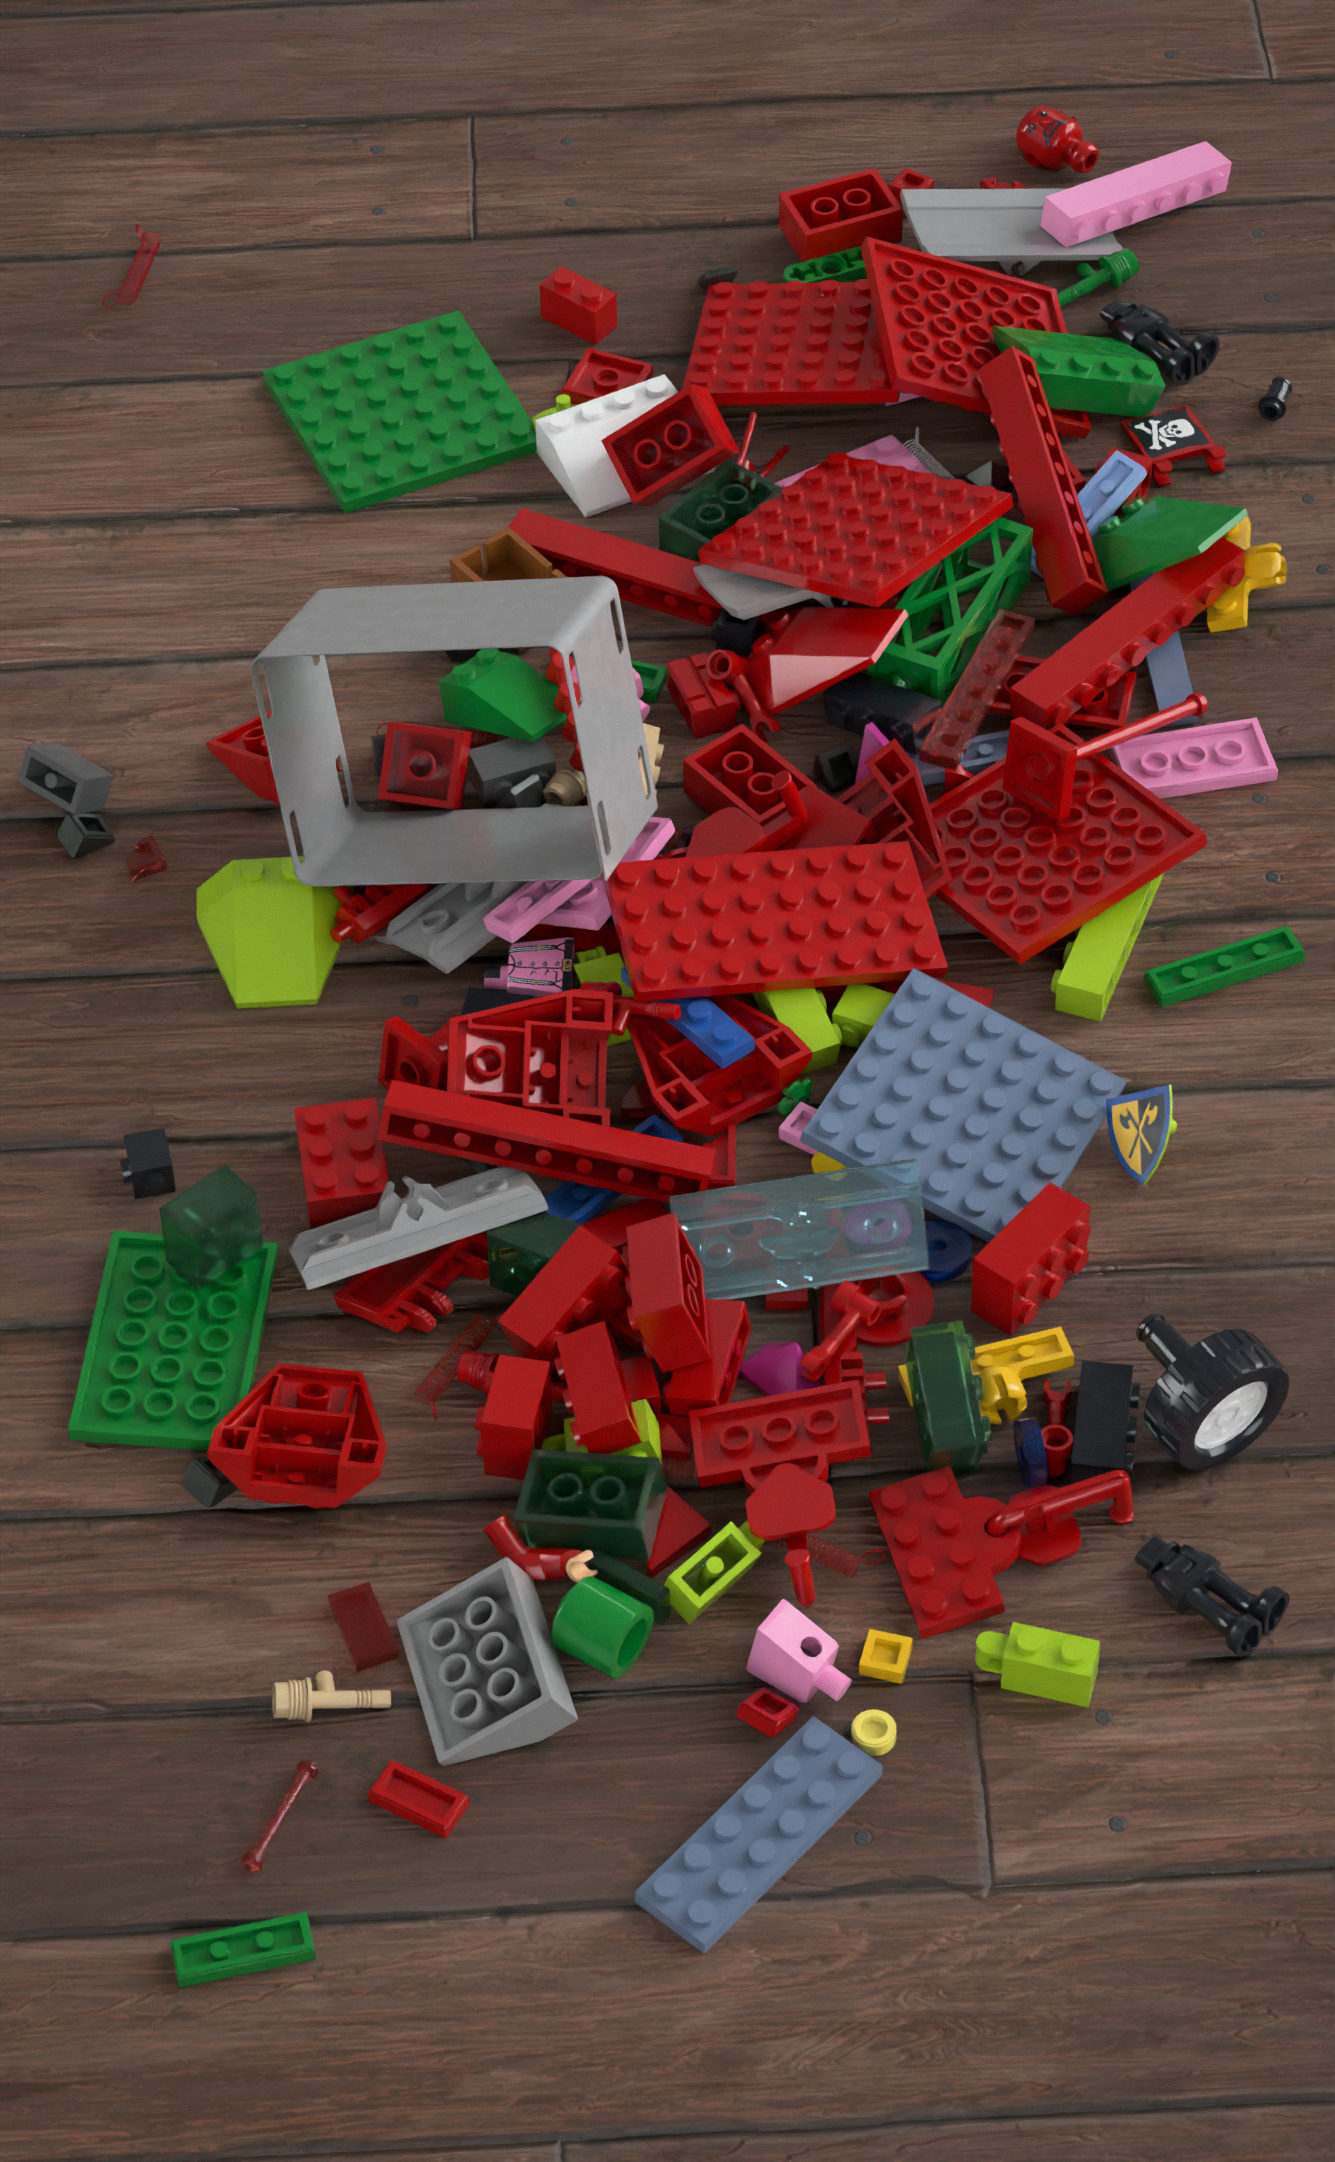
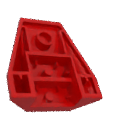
[745,607,908,717]
[836,738,953,900]
[446,989,613,1127]
[627,995,813,1137]
[207,1363,387,1508]

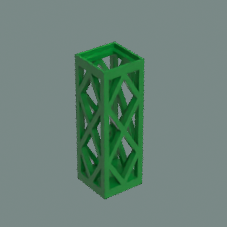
[868,517,1033,713]

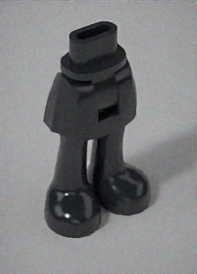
[1100,300,1220,385]
[1135,1536,1290,1656]

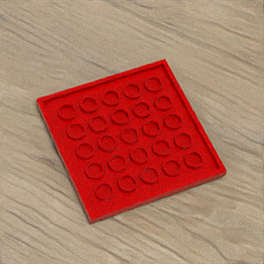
[861,236,1091,439]
[682,279,900,406]
[698,453,1013,608]
[929,723,1207,964]

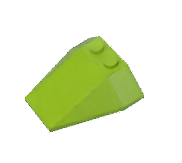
[197,856,354,1009]

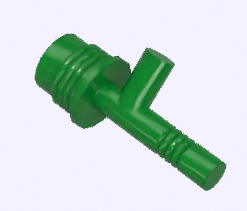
[1057,248,1140,307]

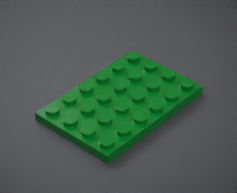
[68,1230,279,1451]

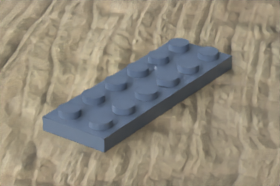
[634,1716,883,1954]

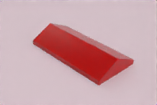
[973,650,1136,730]

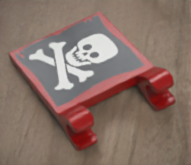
[1121,405,1226,487]

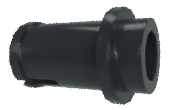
[1258,377,1292,421]

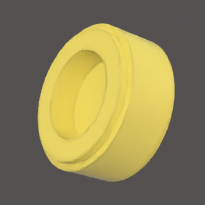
[851,1709,897,1756]

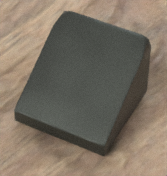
[57,813,116,858]
[182,1456,239,1509]

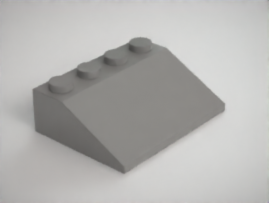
[396,1557,578,1767]

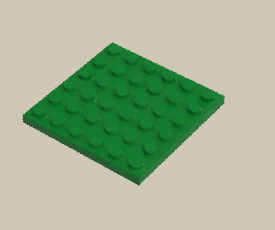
[262,310,537,513]

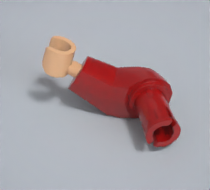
[482,1514,598,1583]

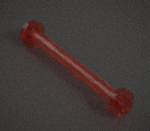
[241,1760,319,1871]

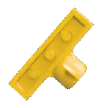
[1207,516,1287,633]
[898,1327,1074,1425]

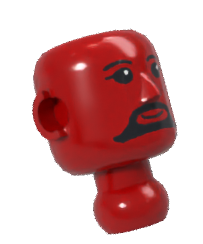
[1016,105,1099,174]

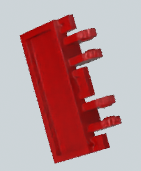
[334,1224,508,1333]

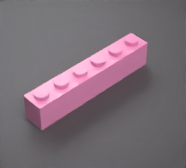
[1040,141,1232,247]

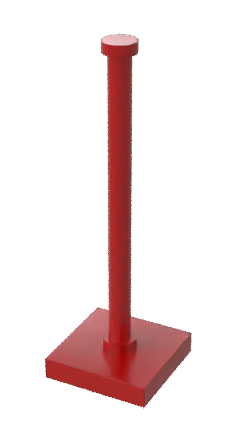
[1003,692,1208,821]

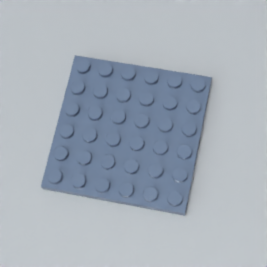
[800,968,1127,1243]

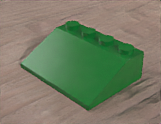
[991,325,1165,417]

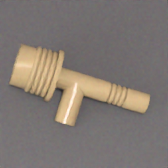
[543,770,587,807]
[272,1670,391,1722]

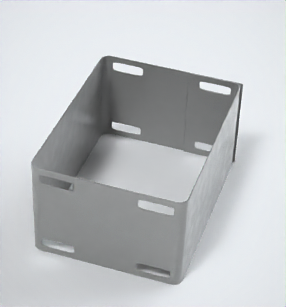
[250,576,658,886]

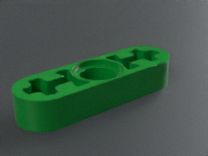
[783,246,867,284]

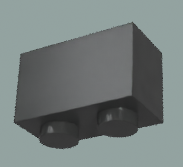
[468,736,556,808]
[17,742,114,815]

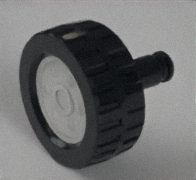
[1136,1313,1289,1470]

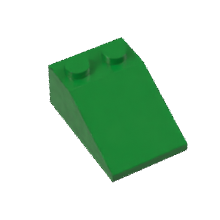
[438,648,580,742]

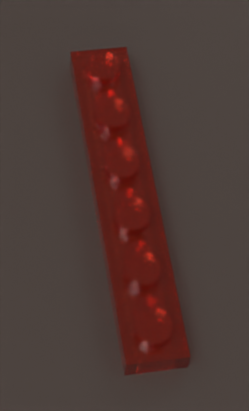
[919,609,1035,771]

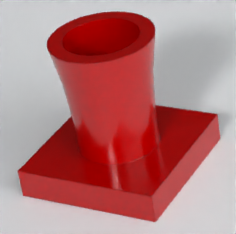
[378,1015,462,1091]

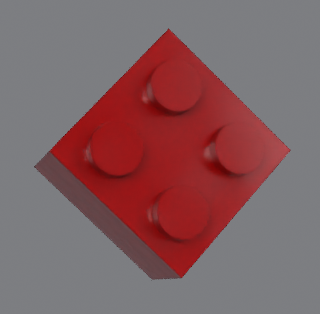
[378,722,472,809]
[475,1354,553,1482]

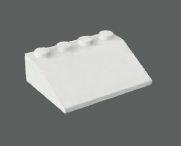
[535,374,715,518]

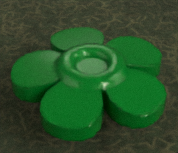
[778,1078,814,1119]

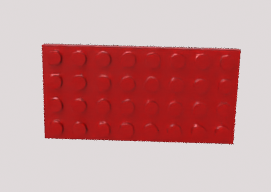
[601,841,948,1002]

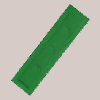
[1143,925,1305,1008]

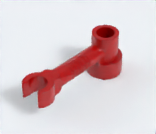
[706,649,780,742]
[799,1280,882,1383]
[1037,1379,1073,1476]

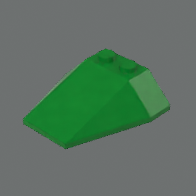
[1091,496,1249,591]

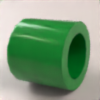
[551,1576,654,1679]

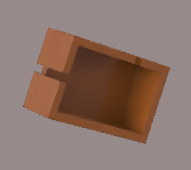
[450,527,568,652]

